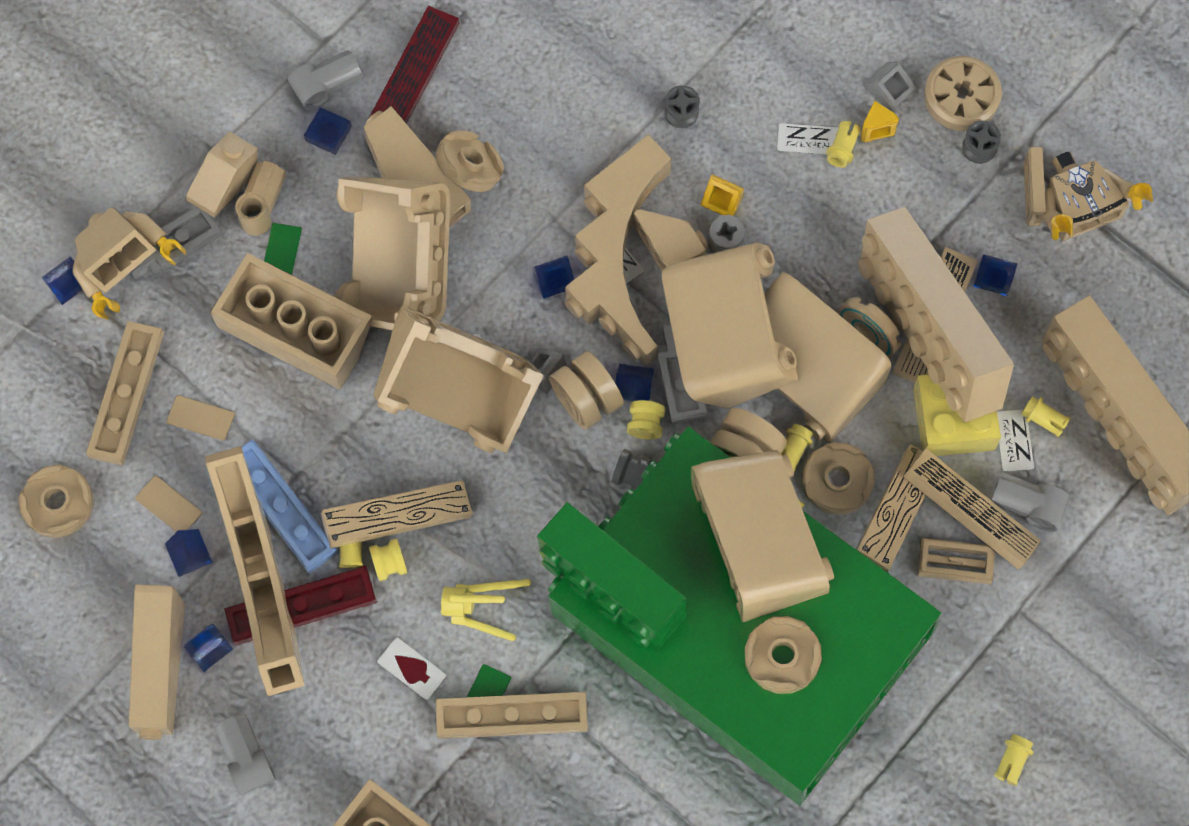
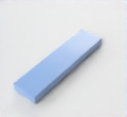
[242,439,339,574]

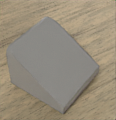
[864,61,917,110]

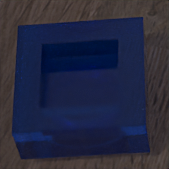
[304,107,352,155]

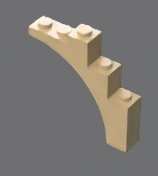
[565,134,671,366]
[205,446,305,696]

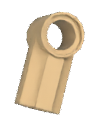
[235,161,286,236]

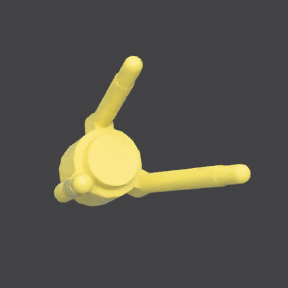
[441,579,531,641]

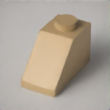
[186,131,258,217]
[633,209,708,272]

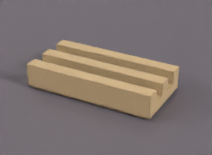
[1023,147,1046,226]
[917,538,995,585]

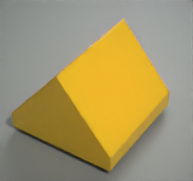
[860,100,899,142]
[700,174,745,216]

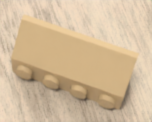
[211,253,373,390]

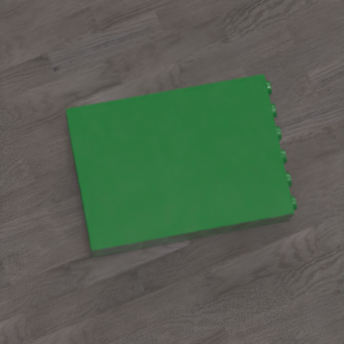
[548,426,942,806]

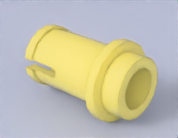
[826,121,861,168]
[1021,396,1070,437]
[780,424,813,472]
[339,542,363,569]
[994,734,1034,786]

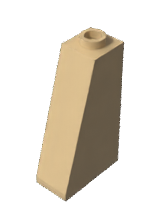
[364,107,471,227]
[129,584,186,740]

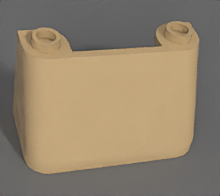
[334,176,450,330]
[662,243,798,409]
[764,273,891,443]
[373,307,544,453]
[691,450,834,623]

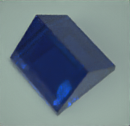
[973,254,1018,296]
[533,255,574,299]
[41,256,83,305]
[615,363,655,401]
[165,529,213,577]
[184,624,233,672]

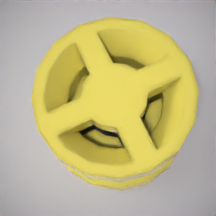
[627,400,666,440]
[369,538,408,582]

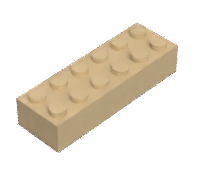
[858,207,1014,423]
[1042,295,1189,516]

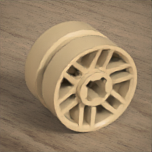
[549,351,624,431]
[710,408,787,458]

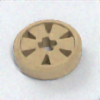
[924,56,1002,131]

